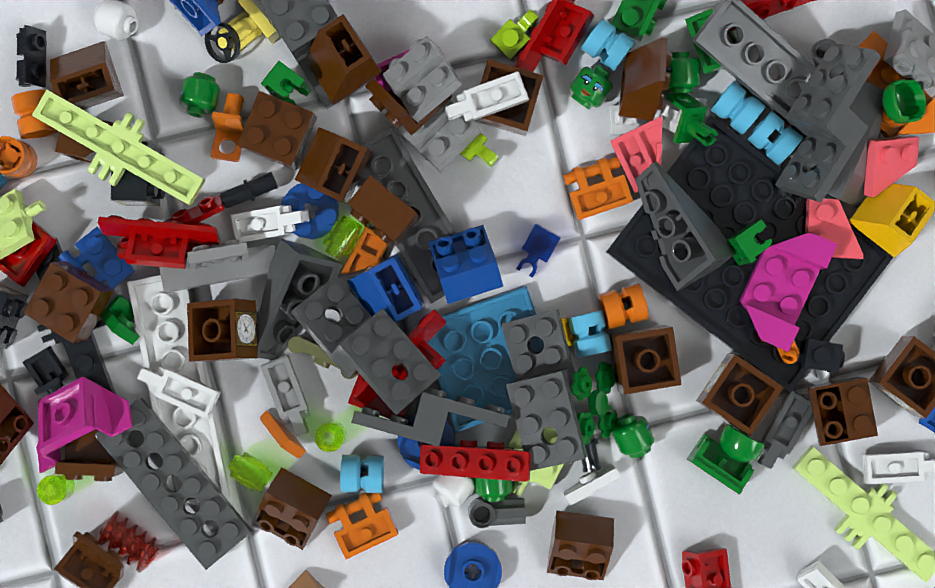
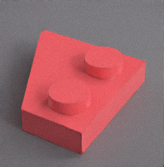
[610,116,663,193]
[864,135,920,197]
[805,199,863,259]

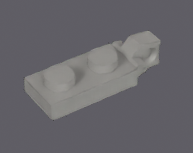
[260,355,310,437]

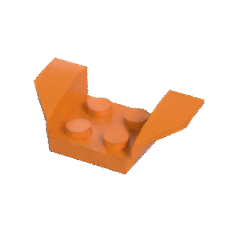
[858,31,935,138]

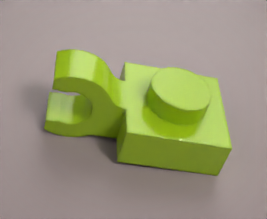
[490,9,538,61]
[460,133,498,168]

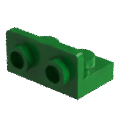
[611,0,667,42]

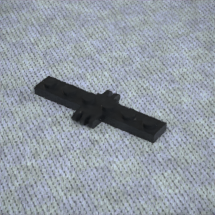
[36,237,116,394]

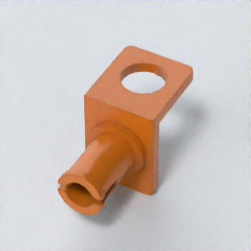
[211,93,244,162]

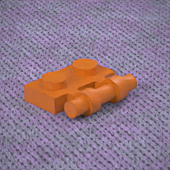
[562,156,634,221]
[326,492,399,559]

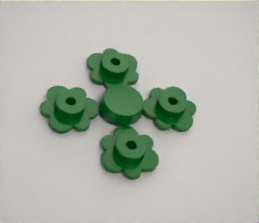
[571,362,618,445]

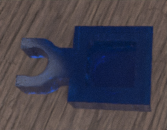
[516,223,561,278]

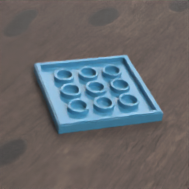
[428,286,544,433]

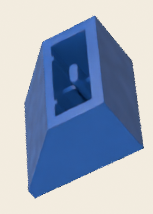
[428,225,504,304]
[347,253,425,322]

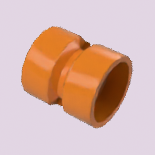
[11,90,58,139]
[0,136,38,178]
[599,283,649,330]

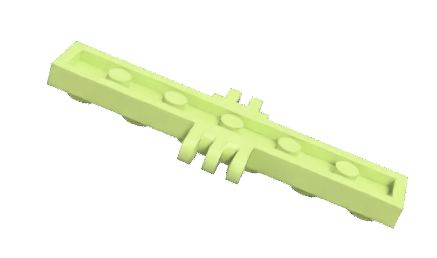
[32,90,206,206]
[792,446,935,583]

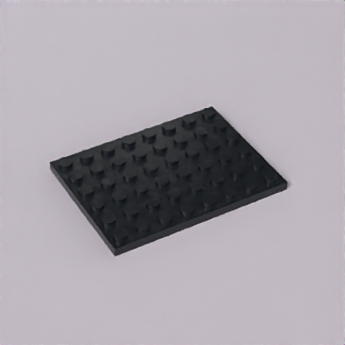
[605,115,893,393]

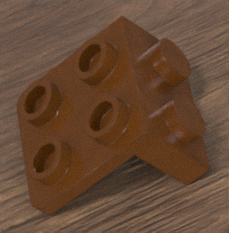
[365,78,452,136]
[55,429,123,482]
[54,531,125,588]

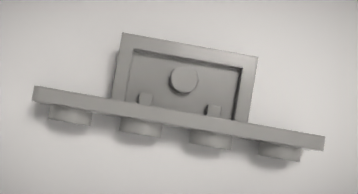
[159,240,276,293]

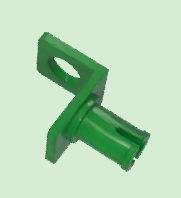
[665,93,718,146]

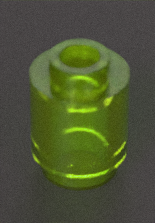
[323,215,362,260]
[315,421,347,452]
[228,452,273,493]
[37,474,75,505]

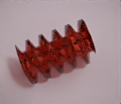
[98,510,164,573]

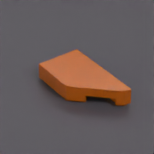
[342,226,388,275]
[260,410,306,458]

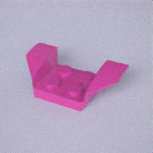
[739,232,838,352]
[36,377,133,473]

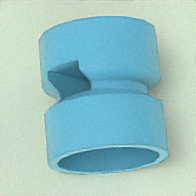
[581,18,635,72]
[710,80,766,135]
[747,110,803,165]
[567,310,613,358]
[340,455,384,493]

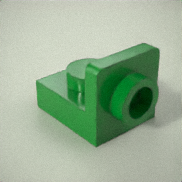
[100,295,140,345]

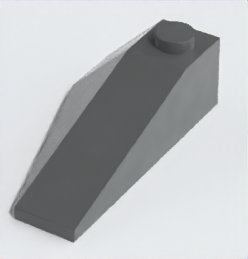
[813,81,884,208]
[635,162,735,291]
[257,239,343,360]

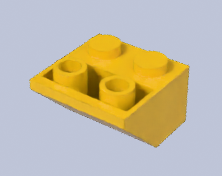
[849,183,935,258]

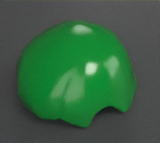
[882,79,926,124]
[720,424,764,462]

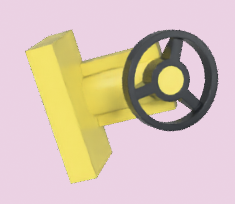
[204,0,280,63]

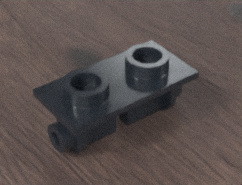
[15,25,47,88]

